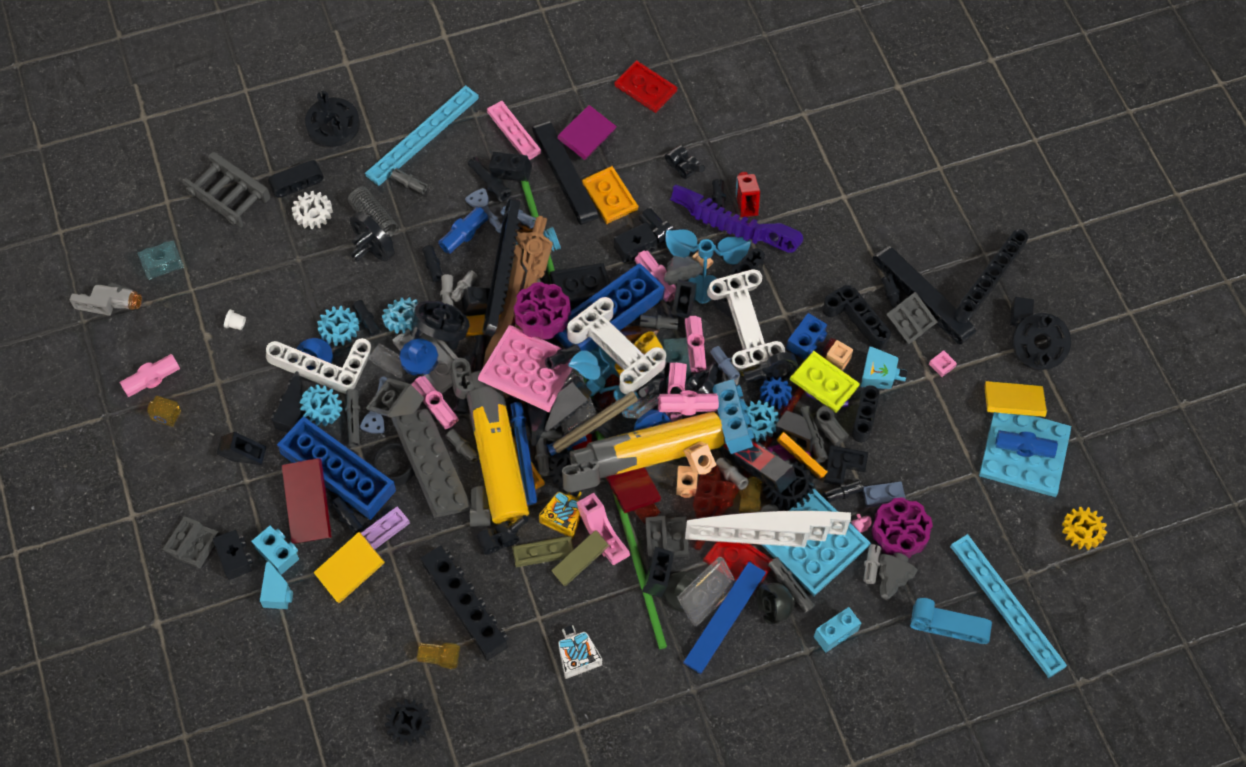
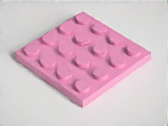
[478,325,574,412]

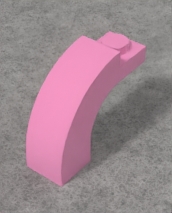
[577,493,630,565]

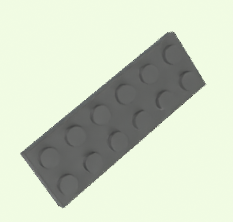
[391,409,471,518]

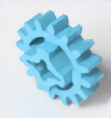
[382,297,418,334]
[317,306,359,346]
[300,385,343,426]
[744,400,779,442]

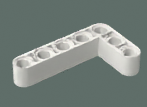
[266,338,371,394]

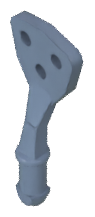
[465,188,502,233]
[360,376,387,434]

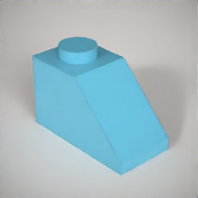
[260,562,293,609]

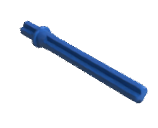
[511,402,537,505]

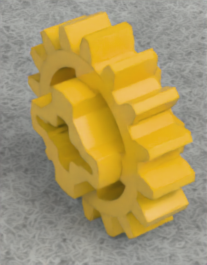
[1062,507,1107,550]

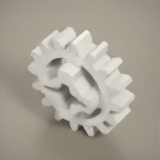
[292,191,333,229]

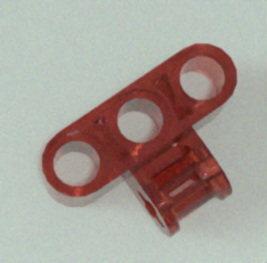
[693,464,737,519]

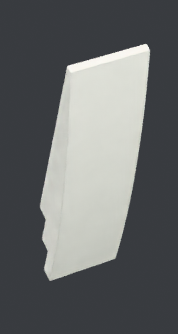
[685,511,851,547]

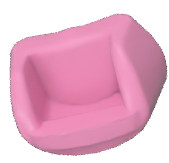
[851,514,872,533]

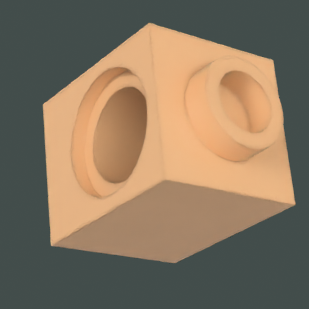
[826,340,853,371]
[684,441,716,475]
[676,466,698,498]

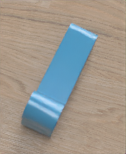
[910,598,992,644]

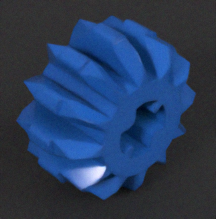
[760,377,792,410]

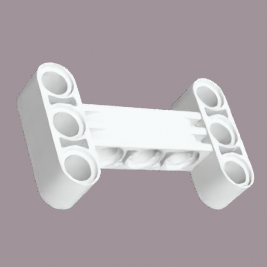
[707,270,785,371]
[567,297,666,394]

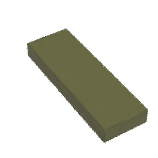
[551,530,610,586]
[512,536,574,567]

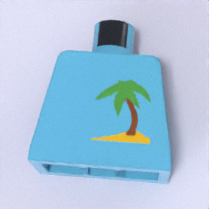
[860,347,907,389]

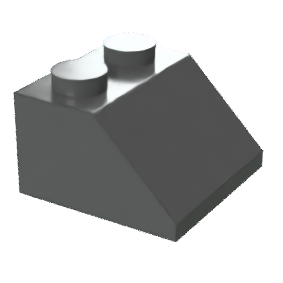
[366,378,424,417]

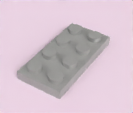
[392,329,463,394]

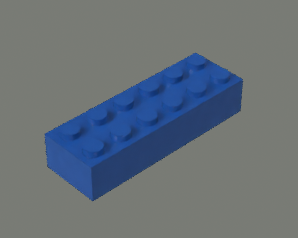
[554,263,665,352]
[277,416,396,520]

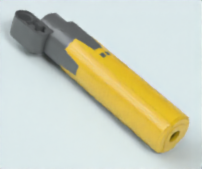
[450,358,529,524]
[562,412,725,492]

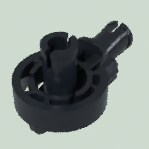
[685,361,721,394]

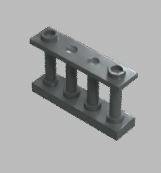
[183,151,271,228]

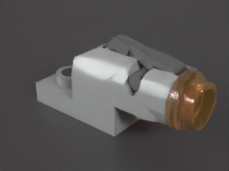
[70,283,142,316]

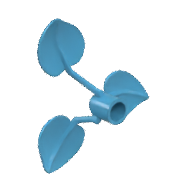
[666,230,751,304]
[568,347,641,418]

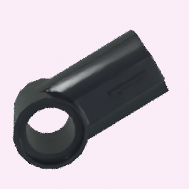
[639,208,673,244]

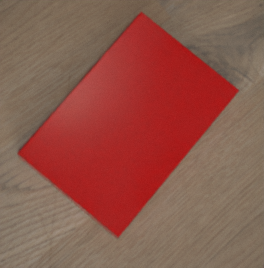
[615,60,678,113]
[703,541,773,594]

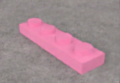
[487,101,541,160]

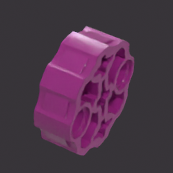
[514,282,571,340]
[871,497,933,558]

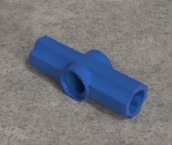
[438,207,488,254]
[995,430,1058,458]

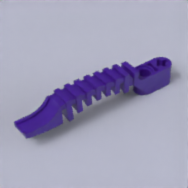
[670,185,804,253]

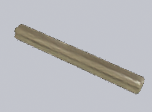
[553,392,638,453]

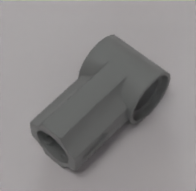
[814,407,849,446]
[470,486,491,527]

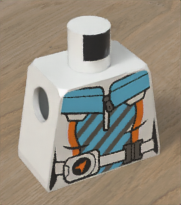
[558,626,602,679]

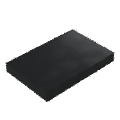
[550,263,610,305]

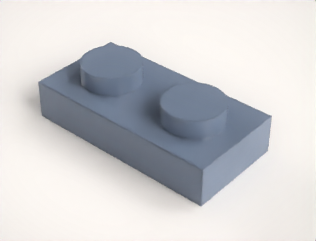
[863,482,906,508]

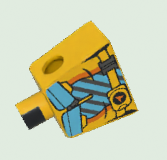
[539,491,582,539]

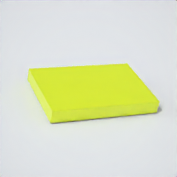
[790,351,860,413]

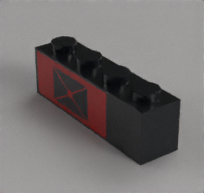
[721,440,796,494]

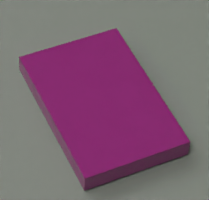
[557,105,617,160]

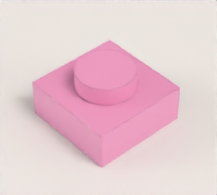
[929,351,957,377]

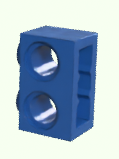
[786,313,827,360]

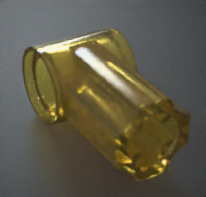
[739,477,762,514]
[417,643,460,669]

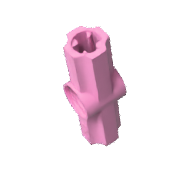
[635,251,676,302]
[685,316,706,374]
[119,354,180,397]
[665,363,687,421]
[411,376,459,429]
[657,390,719,415]

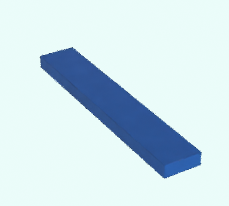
[684,562,766,674]

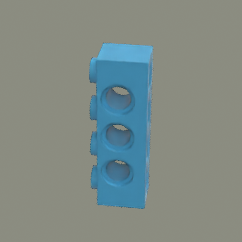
[713,379,755,454]

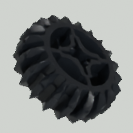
[761,459,815,511]

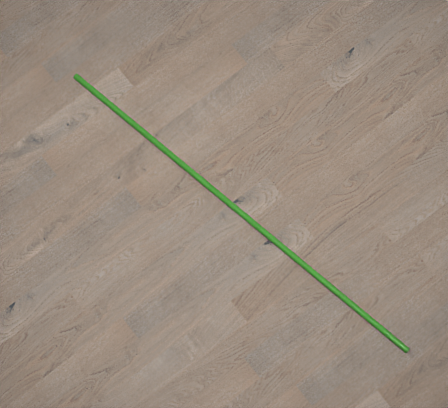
[521,181,667,649]

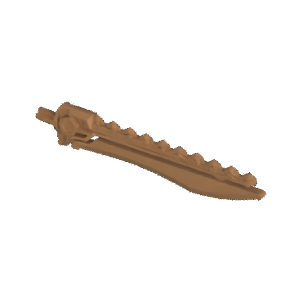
[483,216,553,409]

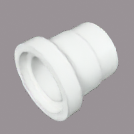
[224,309,246,330]

